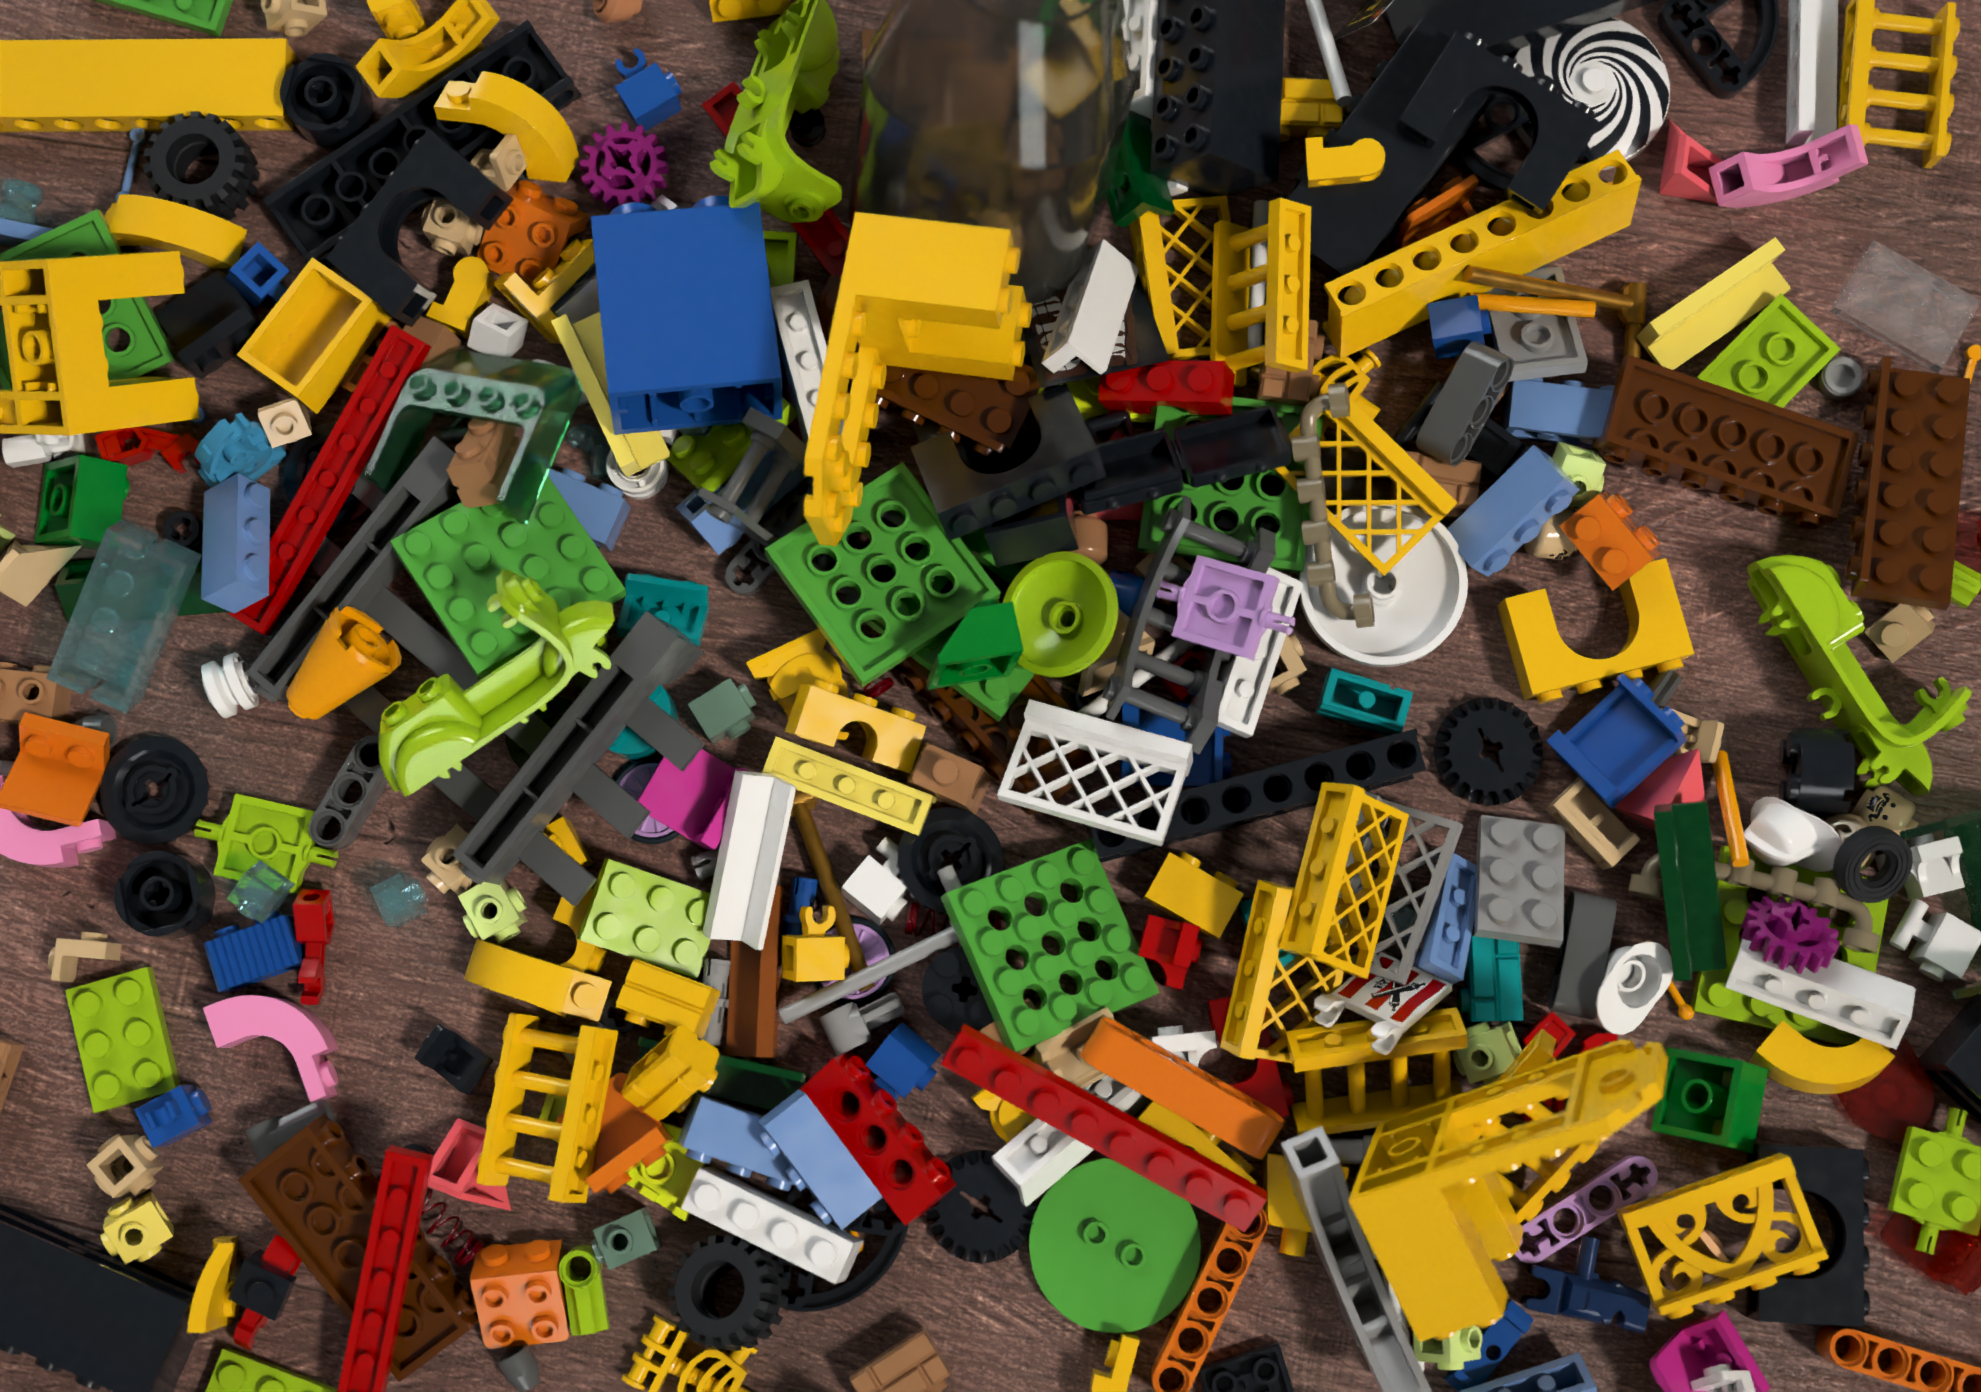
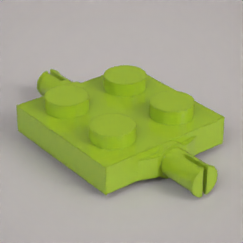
[194,793,339,894]
[1887,1107,1981,1255]

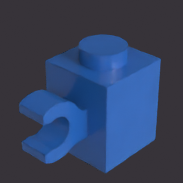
[615,48,682,131]
[225,241,290,308]
[1427,294,1492,359]
[866,1022,941,1101]
[134,1084,212,1148]

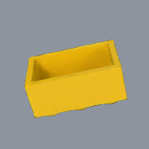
[237,257,392,414]

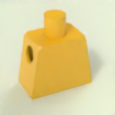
[1263,1153,1349,1257]

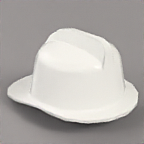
[1744,797,1842,872]
[1596,941,1673,1035]

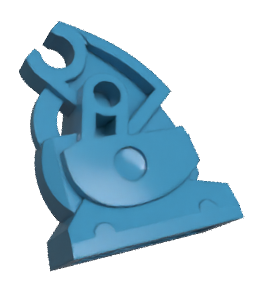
[194,413,289,488]

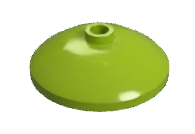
[1003,551,1118,678]

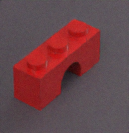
[1098,360,1235,415]
[1205,996,1294,1118]

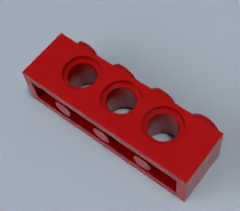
[799,1051,957,1226]

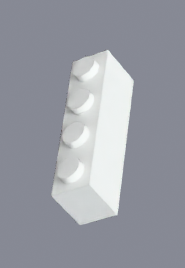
[681,1167,864,1284]

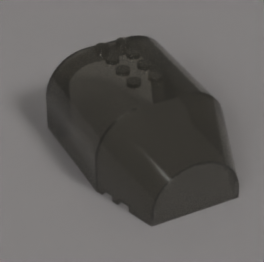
[848,0,1137,304]

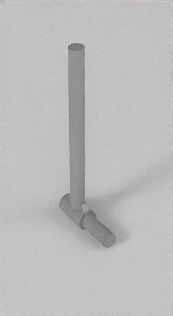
[779,865,962,1024]

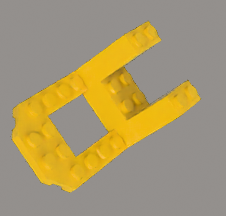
[804,212,1032,547]
[0,251,200,436]
[1348,1039,1668,1342]

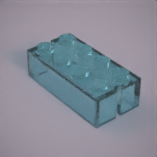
[46,519,202,714]

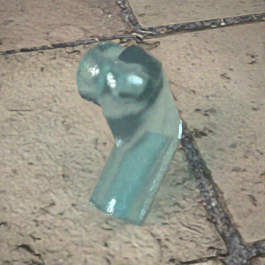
[567,423,611,479]

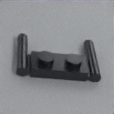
[1392,380,1530,489]

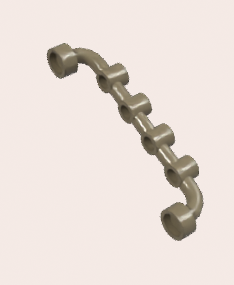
[1292,382,1375,628]
[1627,853,1880,954]

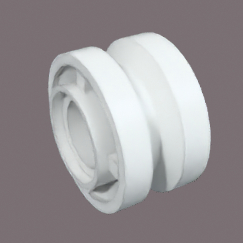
[606,450,669,499]
[201,652,259,719]

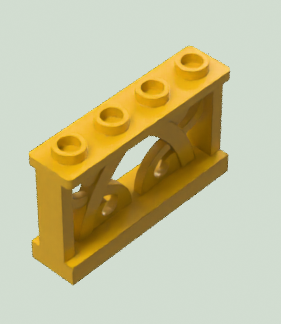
[1616,1153,1829,1319]

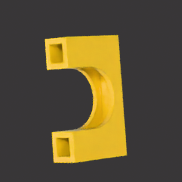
[1497,558,1695,704]

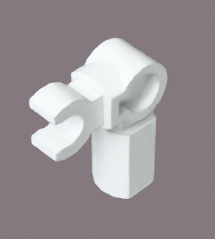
[2,434,86,468]

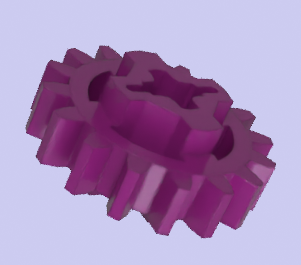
[579,122,670,209]
[1741,896,1840,974]

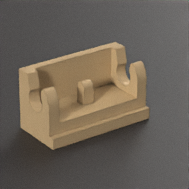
[1545,777,1640,870]
[1034,1007,1114,1089]

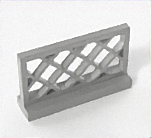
[1324,791,1463,986]

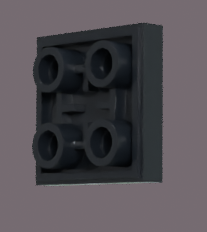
[1198,1341,1294,1392]

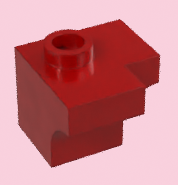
[1137,914,1203,991]

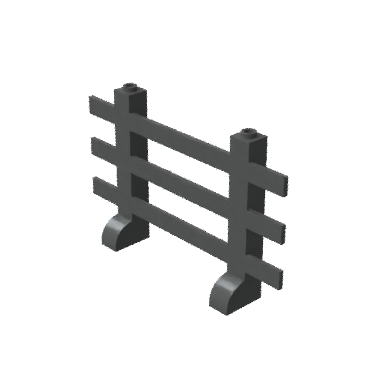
[246,436,705,906]

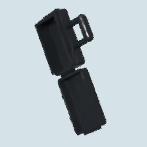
[1071,406,1292,515]

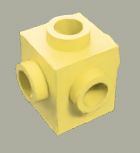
[100,1191,174,1265]

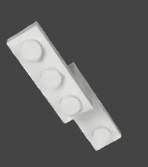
[1117,0,1188,196]

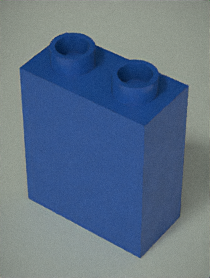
[591,196,783,435]

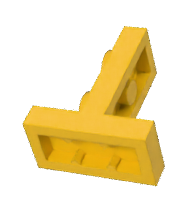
[493,239,595,344]

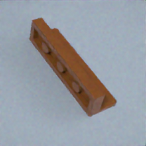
[726,886,784,1058]

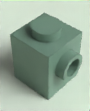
[688,678,757,744]
[591,1206,663,1270]

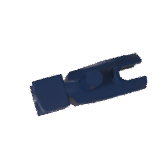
[1521,1235,1650,1333]

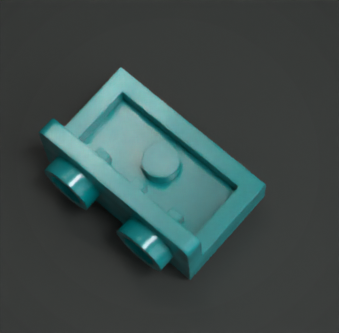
[617,573,710,647]

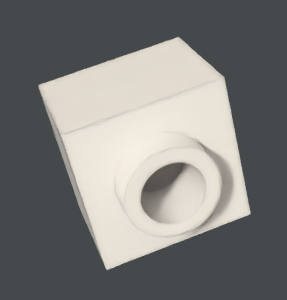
[467,303,529,364]

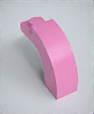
[1708,124,1869,208]
[0,775,116,868]
[203,995,339,1102]

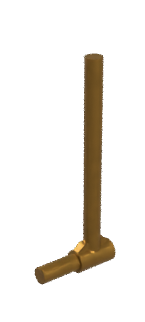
[1463,265,1647,359]
[790,790,875,992]

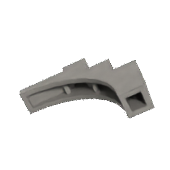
[1281,1126,1432,1392]

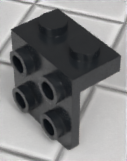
[157,270,261,379]

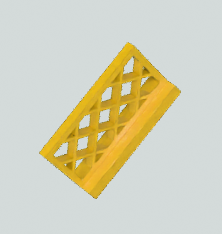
[1129,196,1231,360]
[1274,397,1458,577]
[1279,782,1409,979]
[1220,880,1359,1063]

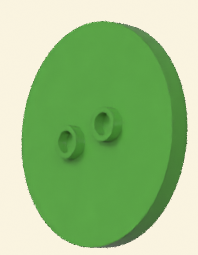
[1029,1158,1201,1333]

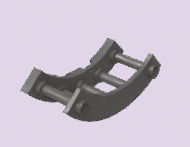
[698,407,921,605]
[1102,496,1276,754]

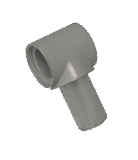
[819,992,905,1056]

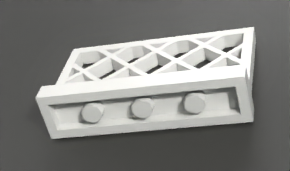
[997,699,1193,846]

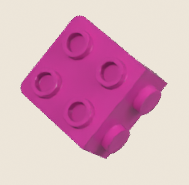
[638,749,750,850]
[1649,1310,1771,1392]

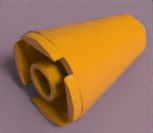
[286,606,402,720]

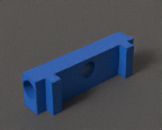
[1443,1298,1535,1391]

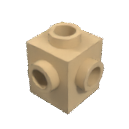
[261,0,328,37]
[421,200,484,256]
[421,824,478,896]
[86,1134,164,1198]

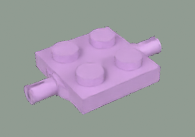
[1156,555,1295,661]

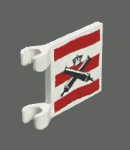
[1314,952,1452,1055]

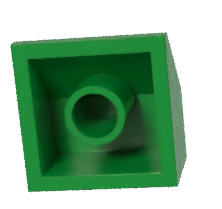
[34,454,130,549]
[926,599,1024,690]
[1651,1047,1768,1154]

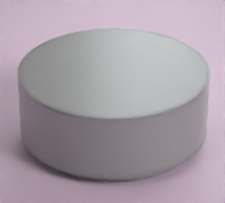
[1817,357,1863,400]

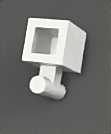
[841,836,908,926]
[1889,898,1981,982]

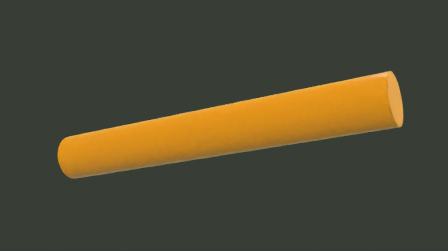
[1469,293,1596,318]
[1712,750,1750,867]

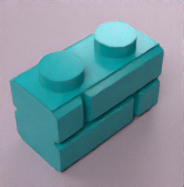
[1315,668,1413,736]
[1457,936,1524,1022]

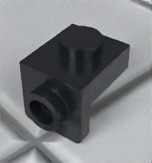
[415,1024,493,1095]
[228,1249,297,1321]

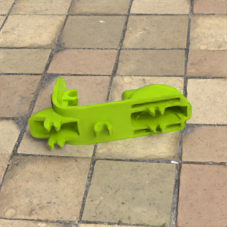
[709,0,842,223]
[1747,554,1972,796]
[378,570,614,796]

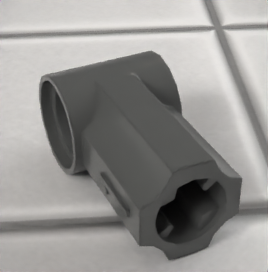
[245,1099,338,1163]

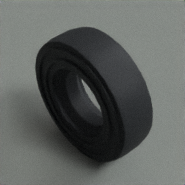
[1833,826,1913,903]

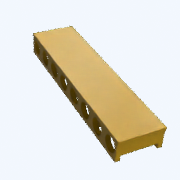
[0,38,296,132]
[1322,149,1642,359]

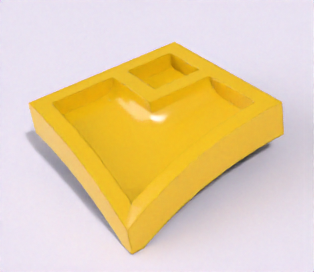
[187,1236,239,1333]

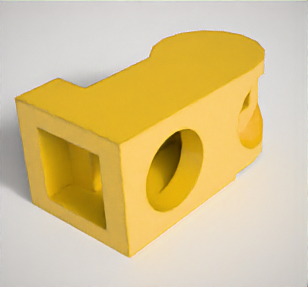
[1305,137,1385,188]
[426,256,495,340]

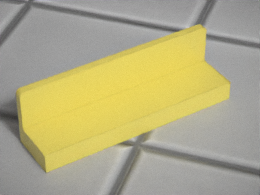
[1636,237,1790,370]
[551,312,670,477]
[762,737,937,836]

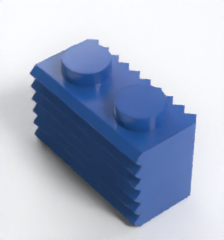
[203,911,305,993]

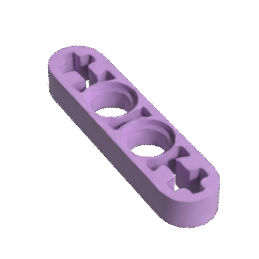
[1513,1155,1658,1263]

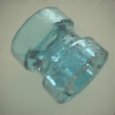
[0,179,44,225]

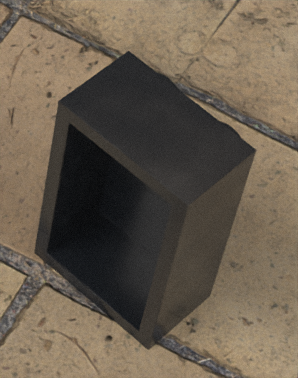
[977,429,1079,567]

